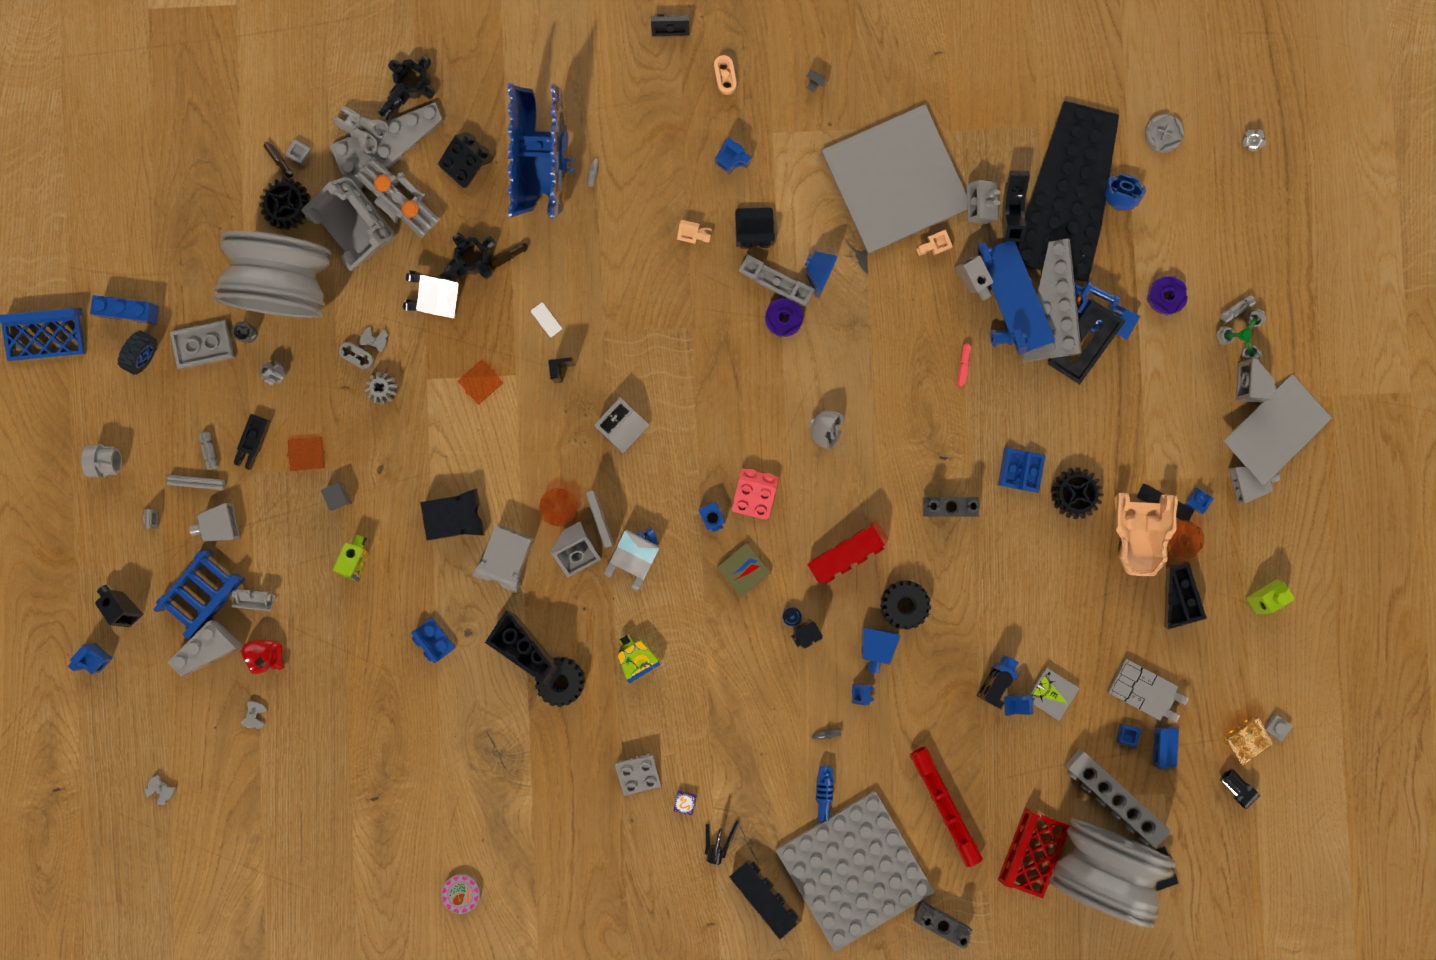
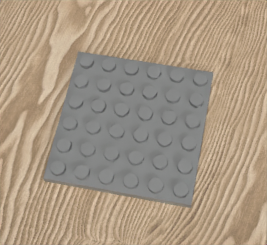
[775,790,935,952]

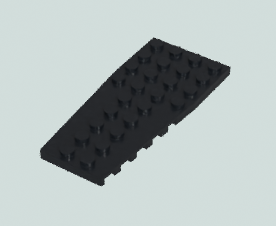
[1017,101,1119,282]

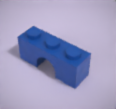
[90,295,159,325]

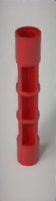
[910,746,983,867]

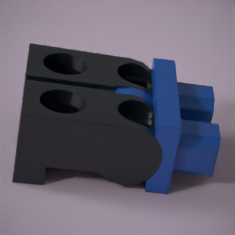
[977,655,1019,709]

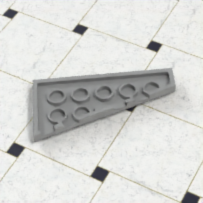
[1023,239,1082,362]

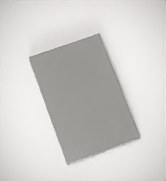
[170,320,235,370]
[586,490,615,548]

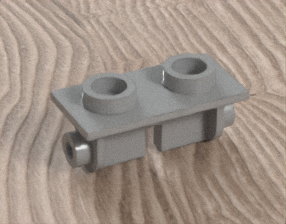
[232,588,276,611]

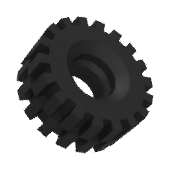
[880,580,931,630]
[535,657,585,707]

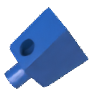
[861,627,900,674]

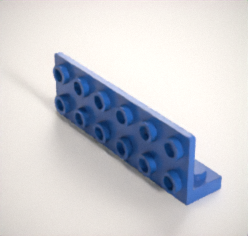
[977,241,1055,355]

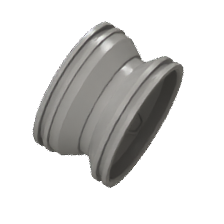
[213,231,331,318]
[1049,819,1177,928]

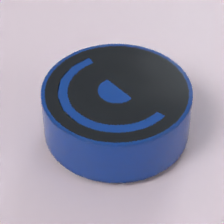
[782,607,802,626]

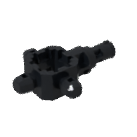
[378,55,435,121]
[438,233,496,280]

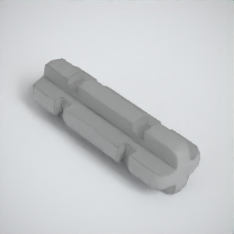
[1220,295,1256,323]
[198,432,218,470]

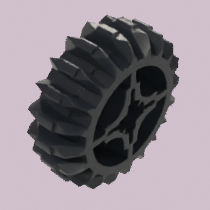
[259,178,311,230]
[1050,467,1104,519]

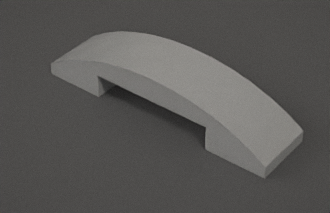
[739,254,815,307]

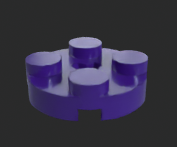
[1147,276,1188,316]
[765,298,803,337]

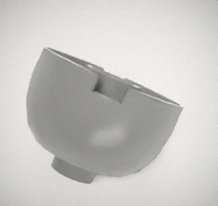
[809,411,844,450]

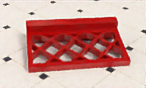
[998,808,1070,898]

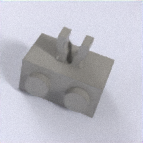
[967,180,1001,224]

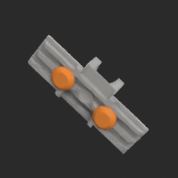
[355,157,440,238]

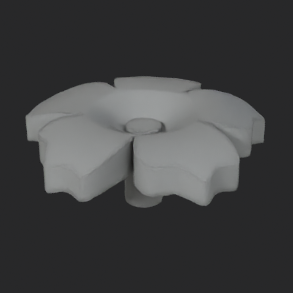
[1242,129,1267,152]

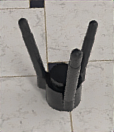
[704,820,739,865]

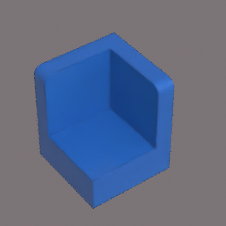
[1004,694,1033,716]

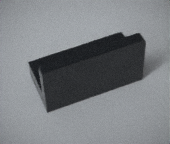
[548,357,576,383]

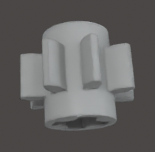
[260,360,285,386]

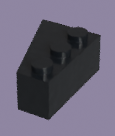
[1164,561,1207,629]

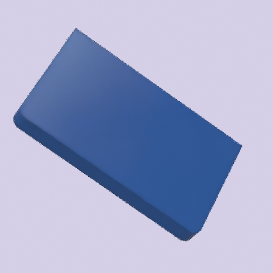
[1153,727,1179,769]

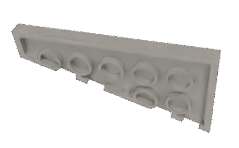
[330,102,444,190]

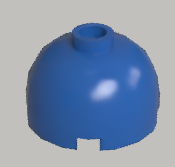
[1105,174,1146,211]

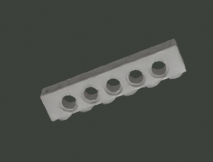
[1064,749,1171,848]

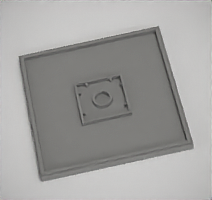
[821,105,967,254]

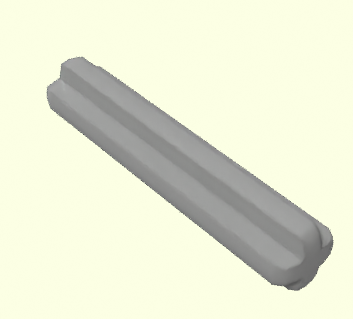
[167,475,225,490]

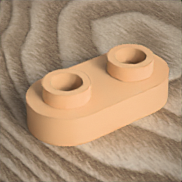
[714,55,737,95]

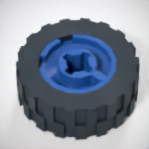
[117,330,158,375]

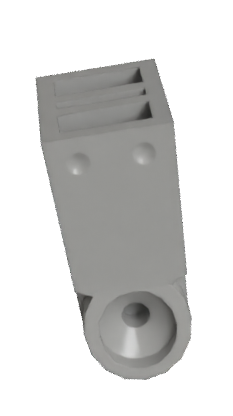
[472,525,535,593]

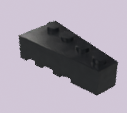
[485,610,562,687]
[729,861,802,940]

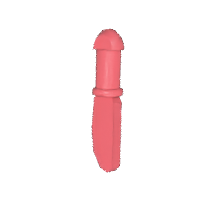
[957,343,971,387]

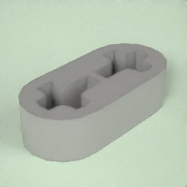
[339,342,375,370]

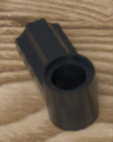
[1220,769,1260,809]

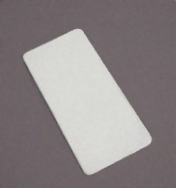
[531,302,562,337]

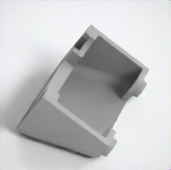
[301,177,395,271]

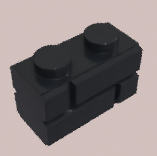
[791,619,823,649]

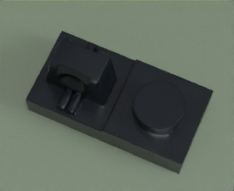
[651,14,690,37]

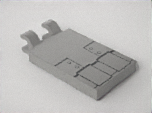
[1107,658,1189,723]

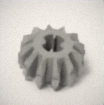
[364,372,398,405]

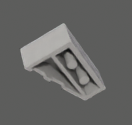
[167,620,243,676]

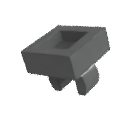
[807,70,828,92]

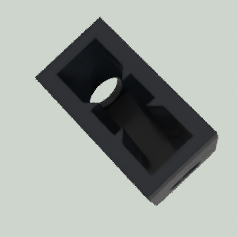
[95,585,144,628]

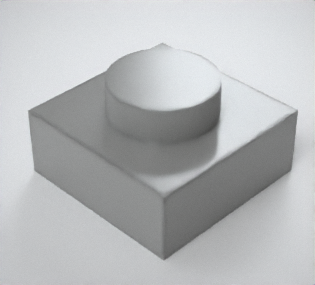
[1263,714,1293,742]

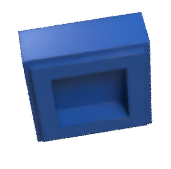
[1116,723,1141,748]

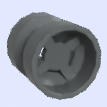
[232,322,258,343]

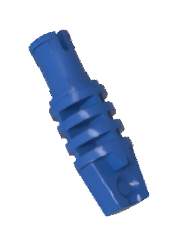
[816,766,834,821]

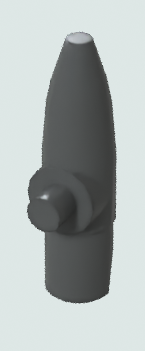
[812,728,842,739]

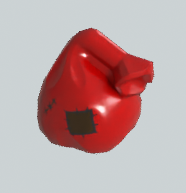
[240,640,285,675]

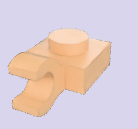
[677,220,712,244]
[916,230,953,256]

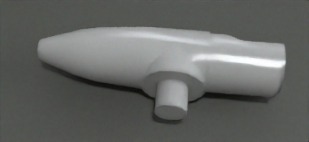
[587,158,598,187]

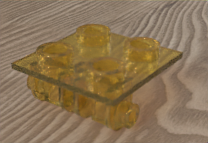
[1223,716,1273,766]

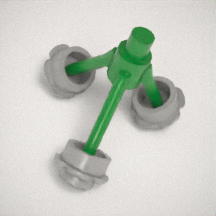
[1216,309,1267,361]

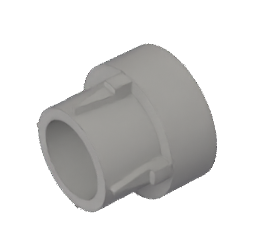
[81,445,122,477]

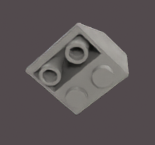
[594,398,650,453]

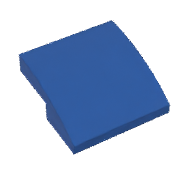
[998,448,1045,493]

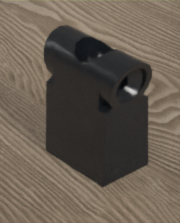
[420,488,485,540]

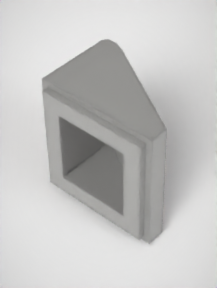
[143,509,158,528]

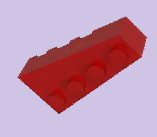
[807,520,888,584]

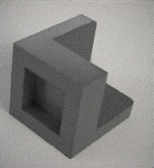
[321,482,352,511]

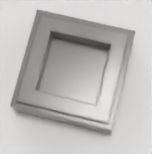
[285,139,312,166]

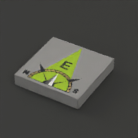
[1029,667,1080,721]

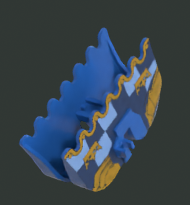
[508,83,575,219]

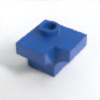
[715,137,751,174]
[68,643,113,675]

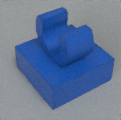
[1185,488,1214,514]
[852,684,874,705]

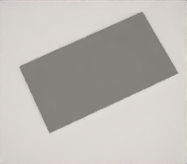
[1223,374,1332,486]

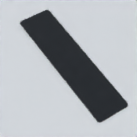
[1137,484,1194,523]

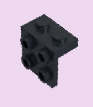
[438,132,494,188]
[735,207,775,249]

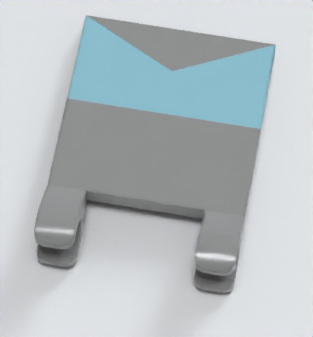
[604,530,660,591]

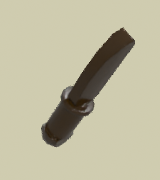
[263,142,293,178]
[490,243,528,269]

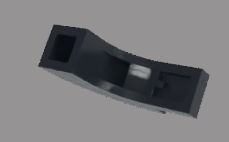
[1002,171,1030,242]

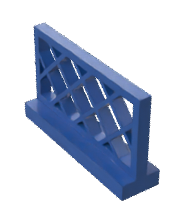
[0,308,86,361]

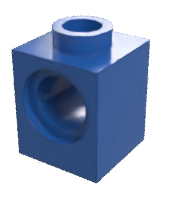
[698,502,725,532]

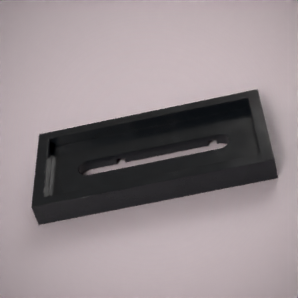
[1047,299,1126,385]

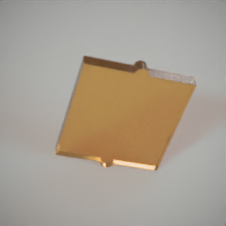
[458,359,503,405]
[287,437,325,471]

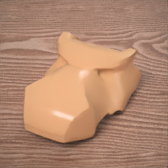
[1114,493,1178,576]

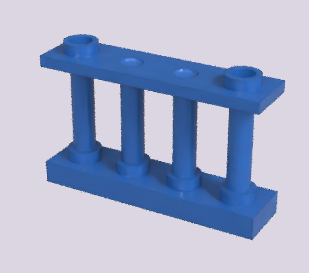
[153,550,245,639]

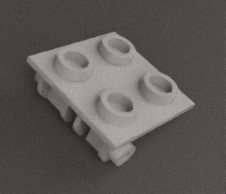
[615,753,661,796]

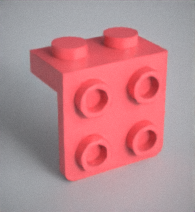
[732,468,779,520]

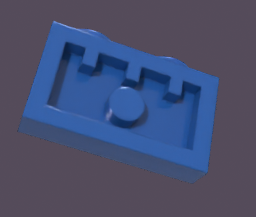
[411,617,456,663]

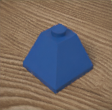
[805,251,838,298]

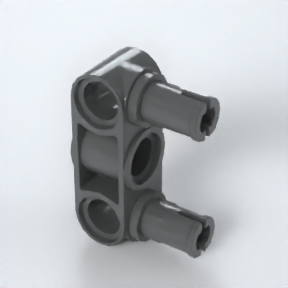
[923,497,980,517]
[913,902,972,948]

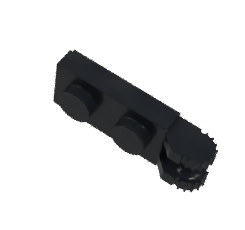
[234,414,270,470]

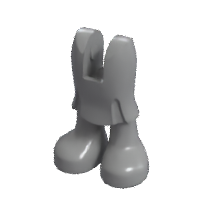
[333,106,389,154]

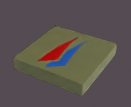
[717,543,771,597]

